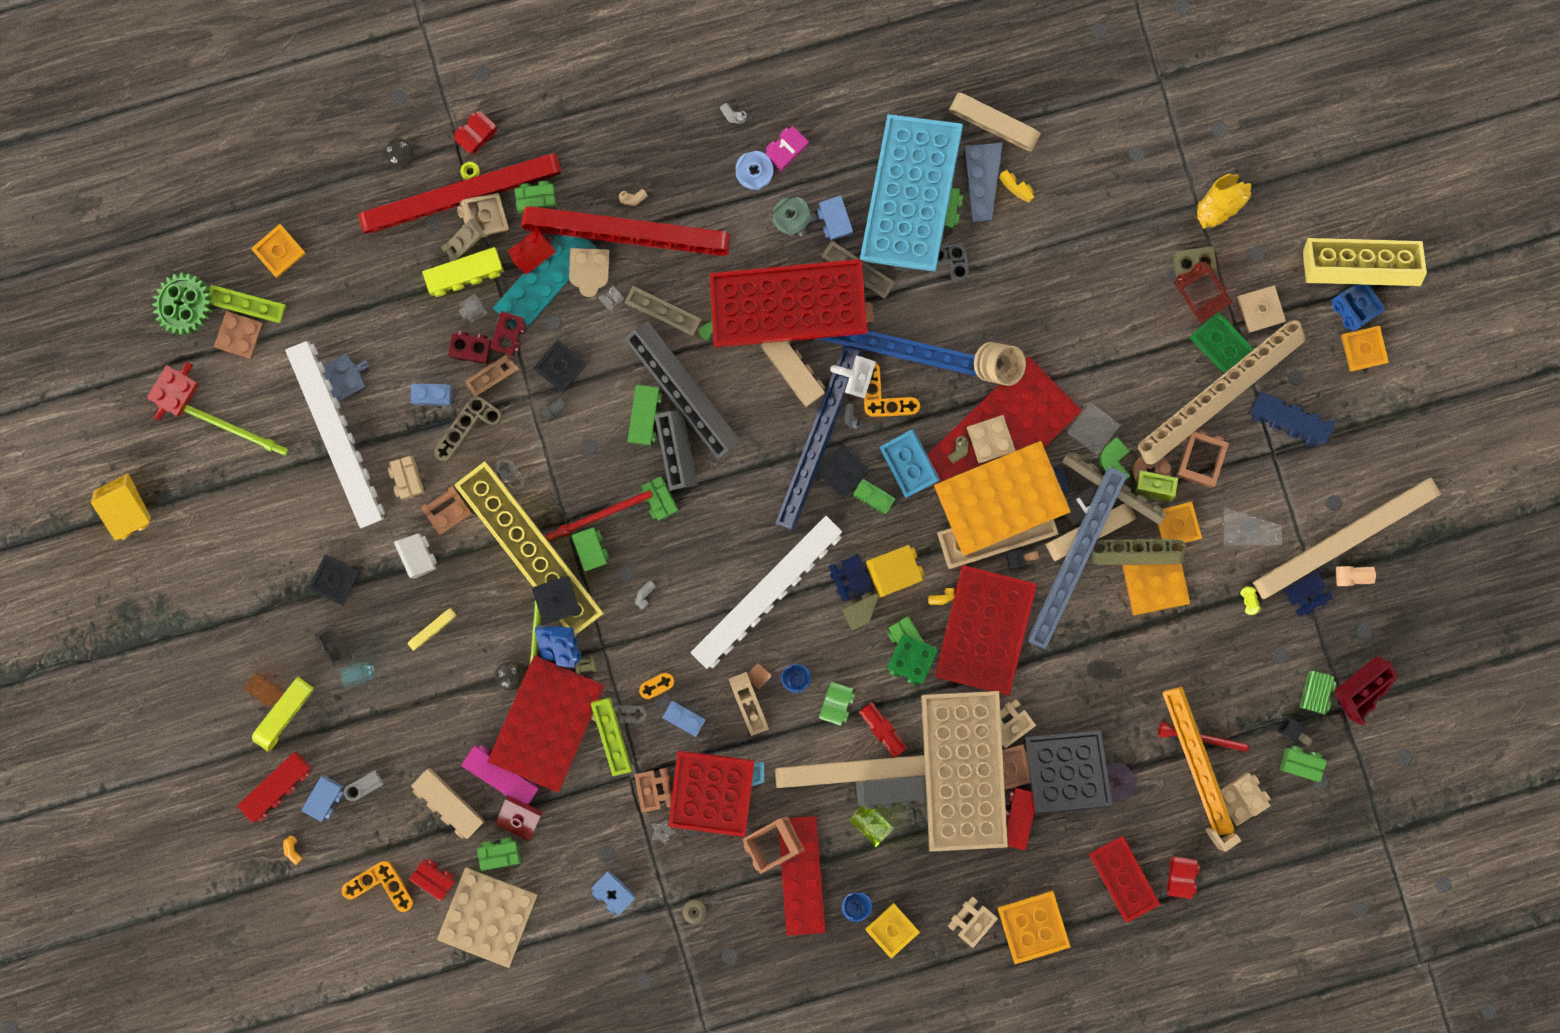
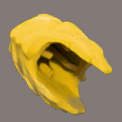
[1197,173,1251,229]

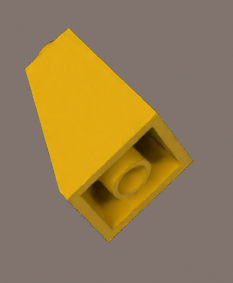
[91,473,151,541]
[865,545,925,598]

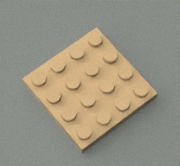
[437,867,538,968]

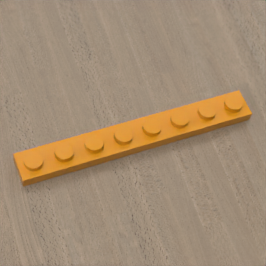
[1163,687,1235,835]

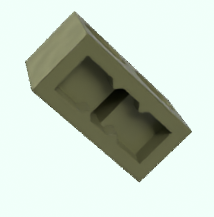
[1173,246,1217,279]

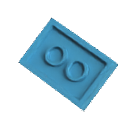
[879,429,940,498]

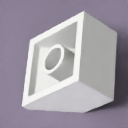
[394,534,437,579]

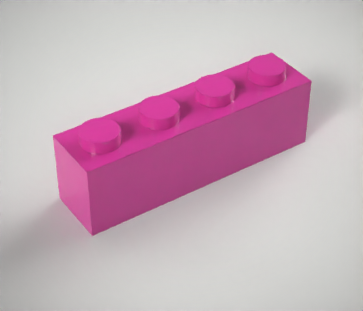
[461,745,540,805]

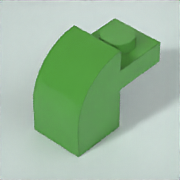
[1099,437,1130,480]

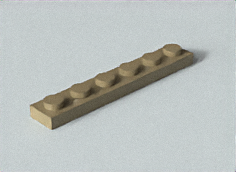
[1062,452,1166,525]

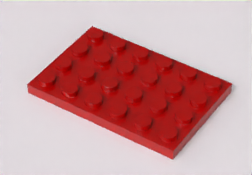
[934,565,1037,696]
[487,655,605,793]

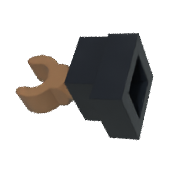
[1005,550,1040,570]

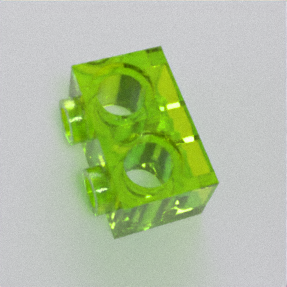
[849,806,894,847]

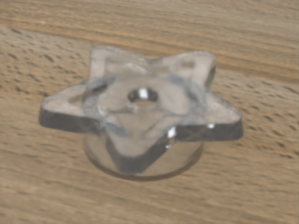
[651,819,675,845]

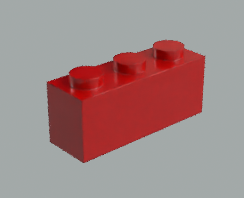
[1006,787,1034,850]

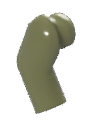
[948,436,969,464]

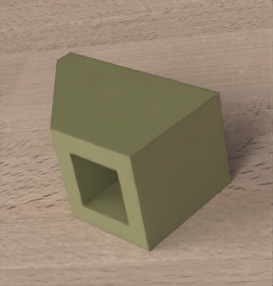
[842,592,878,631]

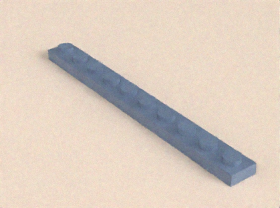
[1027,466,1127,649]

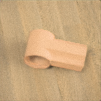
[1336,566,1376,586]

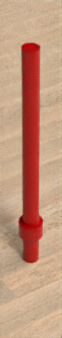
[546,490,653,541]

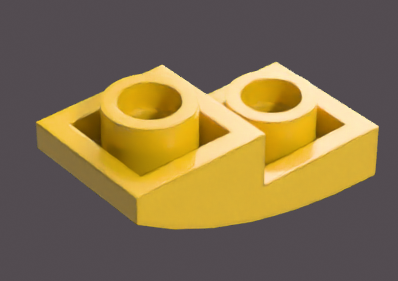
[999,170,1034,203]

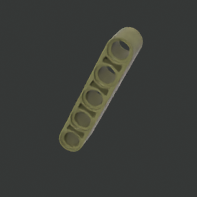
[1091,539,1186,565]

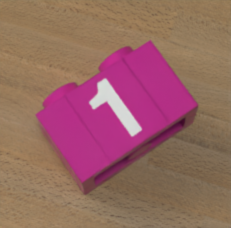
[766,126,809,172]

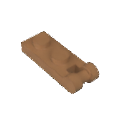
[465,354,520,397]

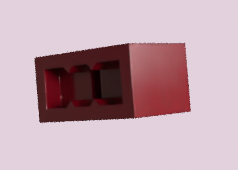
[490,311,527,356]
[448,331,492,364]

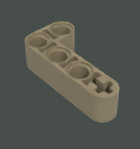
[435,397,503,462]

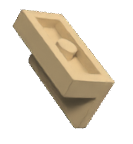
[1205,828,1241,852]

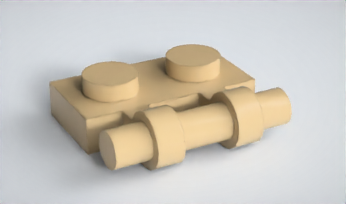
[1000,699,1036,748]
[948,896,998,948]

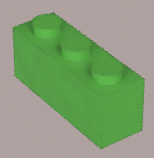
[628,385,662,446]

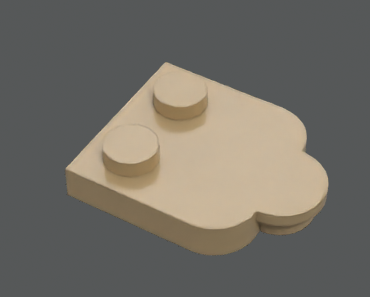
[569,248,609,297]

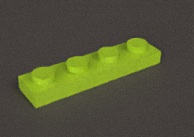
[209,285,286,324]
[591,697,632,776]

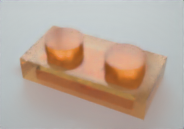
[243,673,284,709]

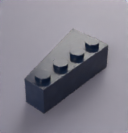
[1248,392,1336,447]

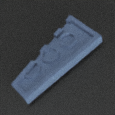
[964,143,1003,223]

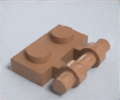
[634,768,673,812]

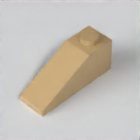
[729,672,769,736]

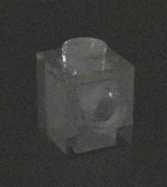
[459,294,487,323]

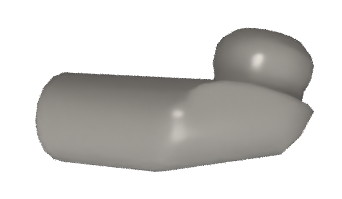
[720,103,747,124]
[635,581,656,610]

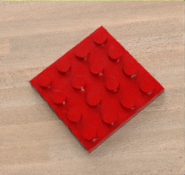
[669,750,755,837]

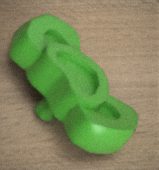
[699,320,713,340]

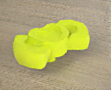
[1240,586,1261,615]

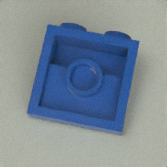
[1331,284,1386,332]
[535,625,581,667]

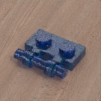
[828,554,873,601]
[1283,570,1333,617]

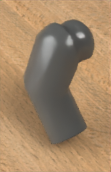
[843,403,862,430]

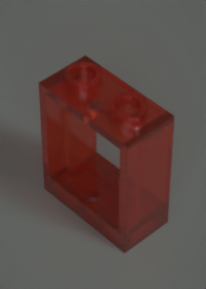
[1173,261,1233,324]

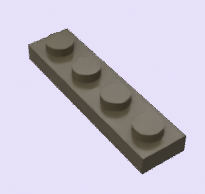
[821,241,895,299]
[624,286,702,337]

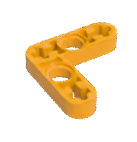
[864,363,920,417]
[342,861,414,912]

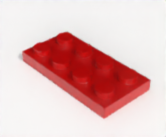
[1089,836,1160,923]

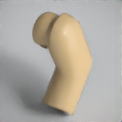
[619,189,648,206]

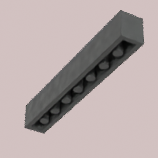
[625,322,741,460]

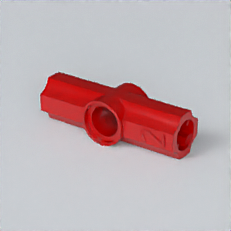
[859,702,907,758]

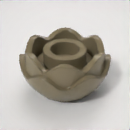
[682,899,707,924]

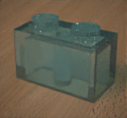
[338,662,374,688]

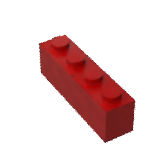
[237,752,313,823]

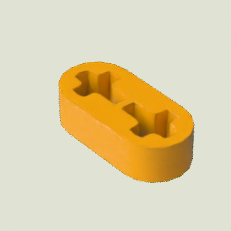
[639,673,674,699]

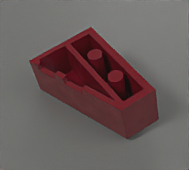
[1334,656,1398,726]

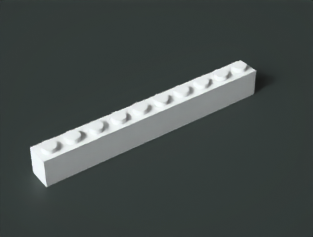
[285,341,385,528]
[690,516,842,669]

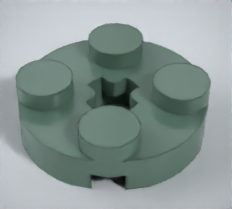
[772,197,811,236]

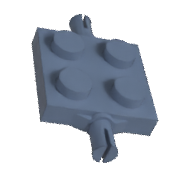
[323,353,370,402]

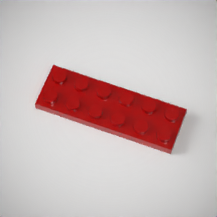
[778,816,825,936]

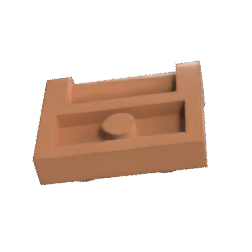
[421,485,472,536]

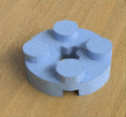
[736,151,773,190]

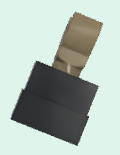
[1277,717,1313,747]

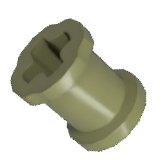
[575,655,597,675]

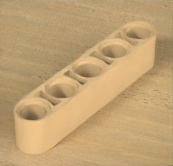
[949,93,1041,151]
[1045,503,1137,561]

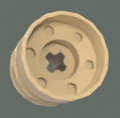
[974,342,1026,386]

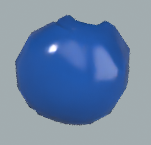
[781,664,811,693]
[841,892,873,922]

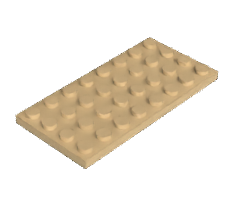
[921,691,1008,852]

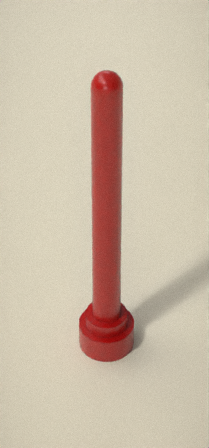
[1158,721,1250,752]

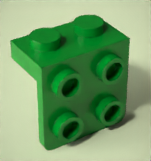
[886,634,937,686]

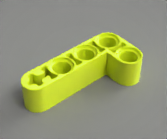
[252,677,314,752]

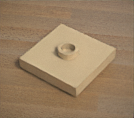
[1237,285,1286,333]

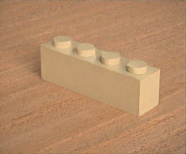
[761,341,825,408]
[411,768,485,839]

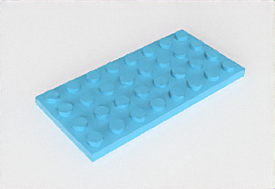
[860,114,963,272]

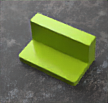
[1134,470,1178,502]

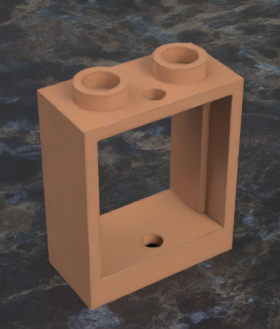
[1175,430,1229,488]
[742,816,805,874]

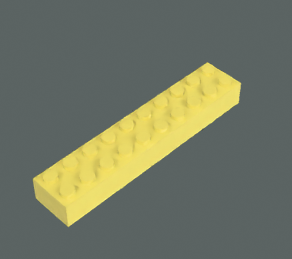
[454,461,605,636]

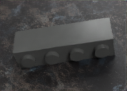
[655,410,697,490]
[856,775,927,809]

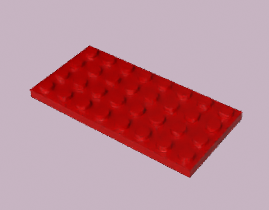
[709,259,867,348]
[927,357,1082,483]

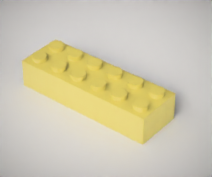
[1303,238,1427,286]

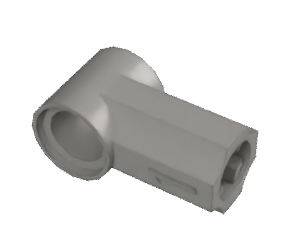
[344,770,384,801]

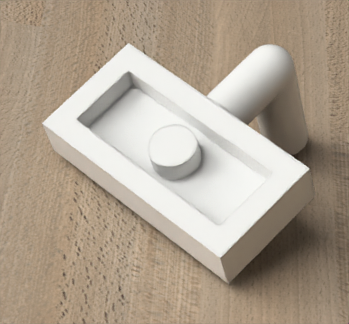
[831,356,876,398]

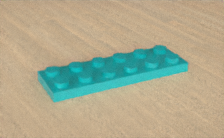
[493,235,597,329]

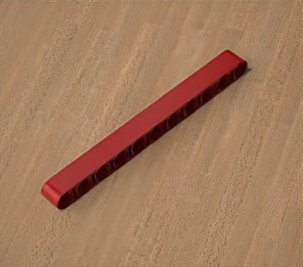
[358,154,562,234]
[521,206,731,256]

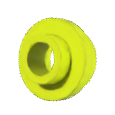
[460,162,480,180]

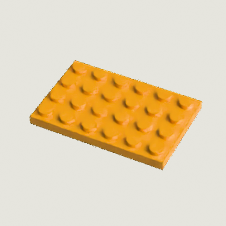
[934,441,1071,556]

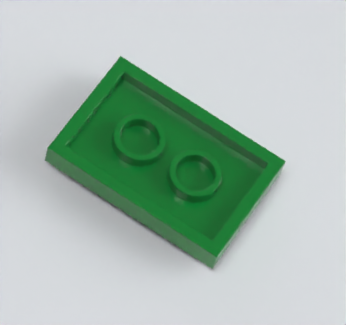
[1189,311,1254,375]

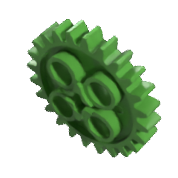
[152,273,214,336]

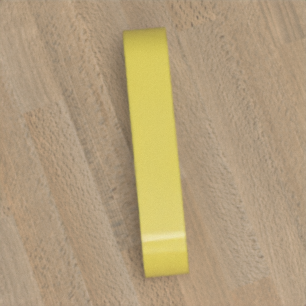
[407,608,457,651]

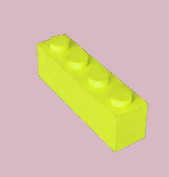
[422,247,504,297]

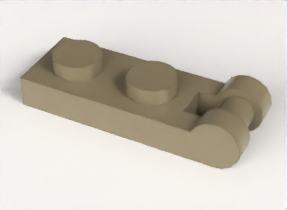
[441,218,485,262]

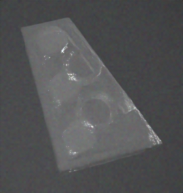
[1222,507,1282,546]

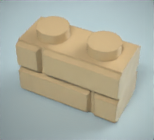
[388,456,425,500]

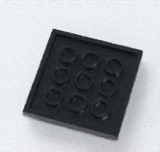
[1024,730,1113,814]

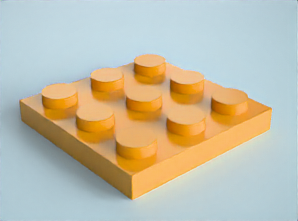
[1122,551,1190,615]
[997,891,1070,964]

